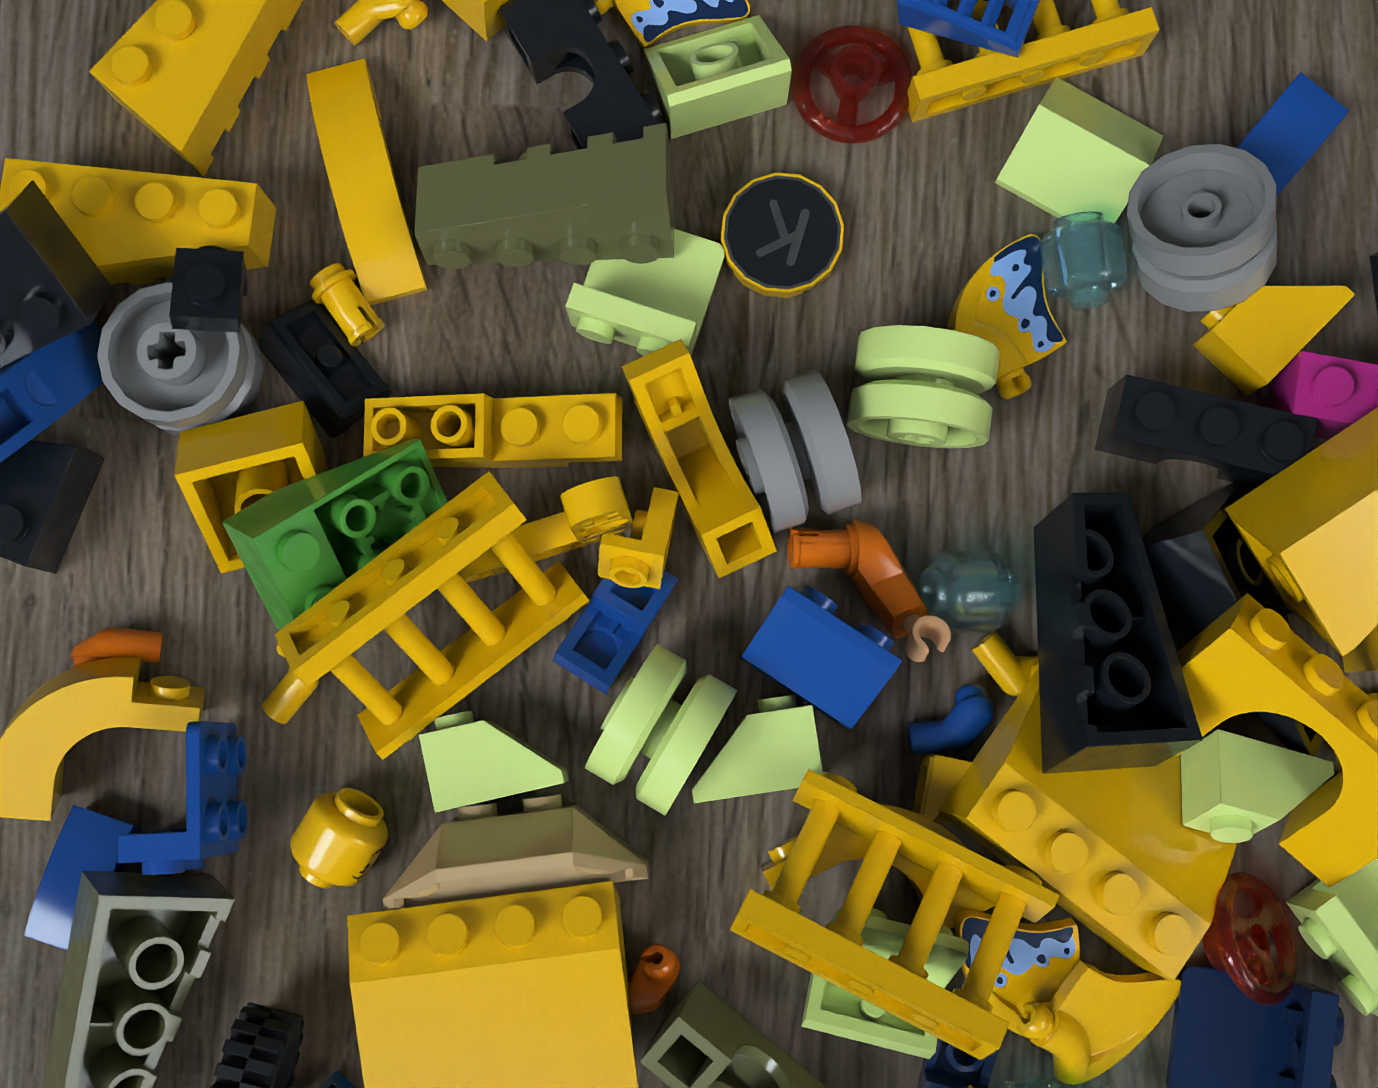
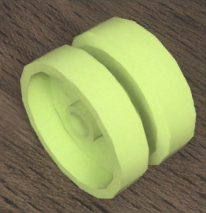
[846,325,1000,448]
[585,644,738,815]

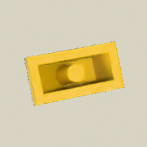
[1193,286,1355,396]

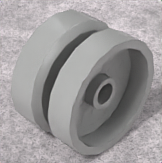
[1127,144,1278,312]
[97,282,264,436]
[729,370,862,533]

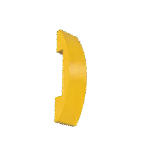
[306,58,428,306]

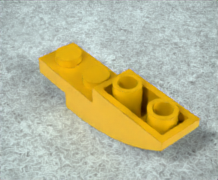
[363,393,622,468]

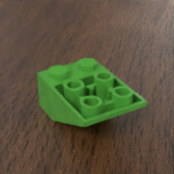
[222,438,448,630]

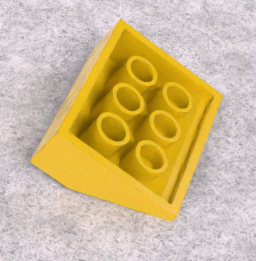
[938,667,1237,981]
[347,881,639,1088]

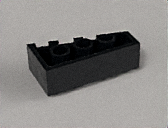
[0,180,114,368]
[0,440,105,574]
[1033,493,1203,774]

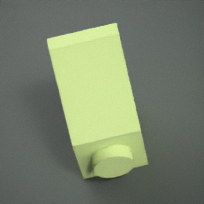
[692,695,823,803]
[419,711,569,813]
[1181,729,1334,843]

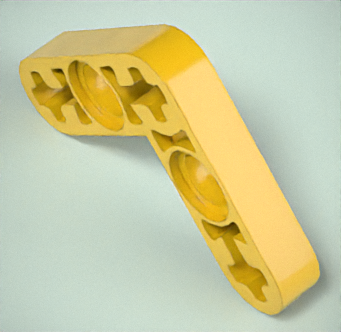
[458,476,633,582]

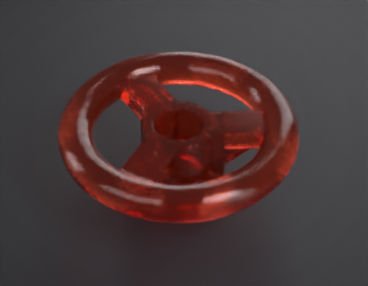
[791,25,912,144]
[1202,872,1297,1006]

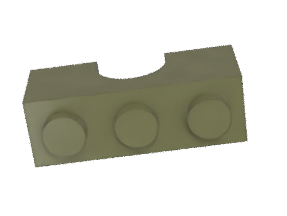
[639,980,827,1088]

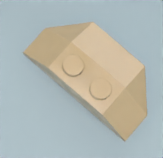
[383,794,650,911]

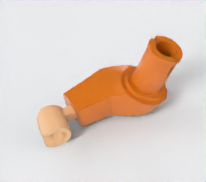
[787,519,951,662]

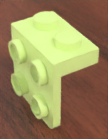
[565,229,725,356]
[1286,858,1378,1016]
[801,908,969,1059]

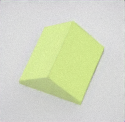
[643,15,792,139]
[995,77,1163,242]

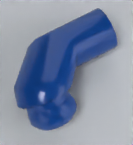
[907,683,994,754]

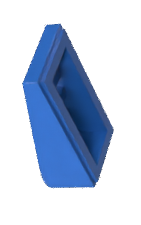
[897,0,1040,58]

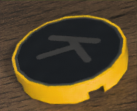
[720,172,844,298]

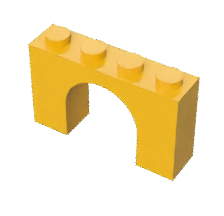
[1176,593,1378,888]

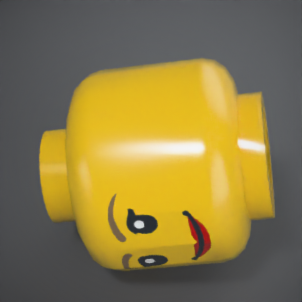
[290,787,389,888]

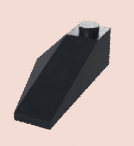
[1142,480,1324,756]

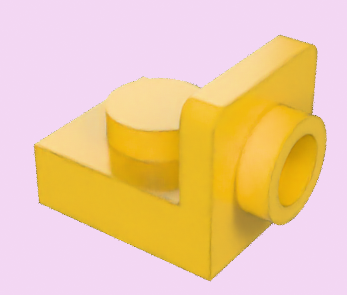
[598,487,679,589]

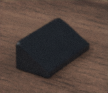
[258,299,392,438]

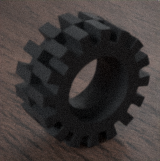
[211,1002,304,1088]

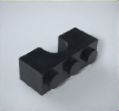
[500,0,665,150]
[1095,375,1318,488]

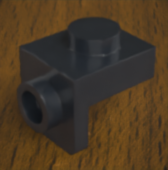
[169,246,248,332]

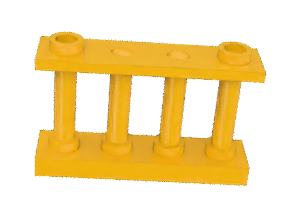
[905,0,1160,123]
[274,471,589,760]
[730,769,1059,1060]

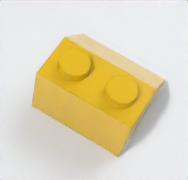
[174,400,328,574]

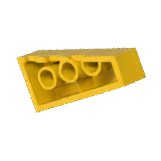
[89,0,303,177]
[0,158,276,285]

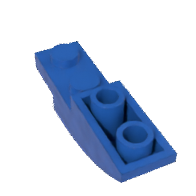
[0,320,103,463]

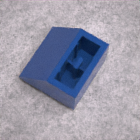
[740,584,902,729]

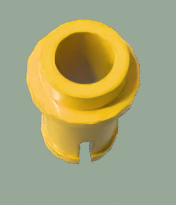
[310,263,385,347]

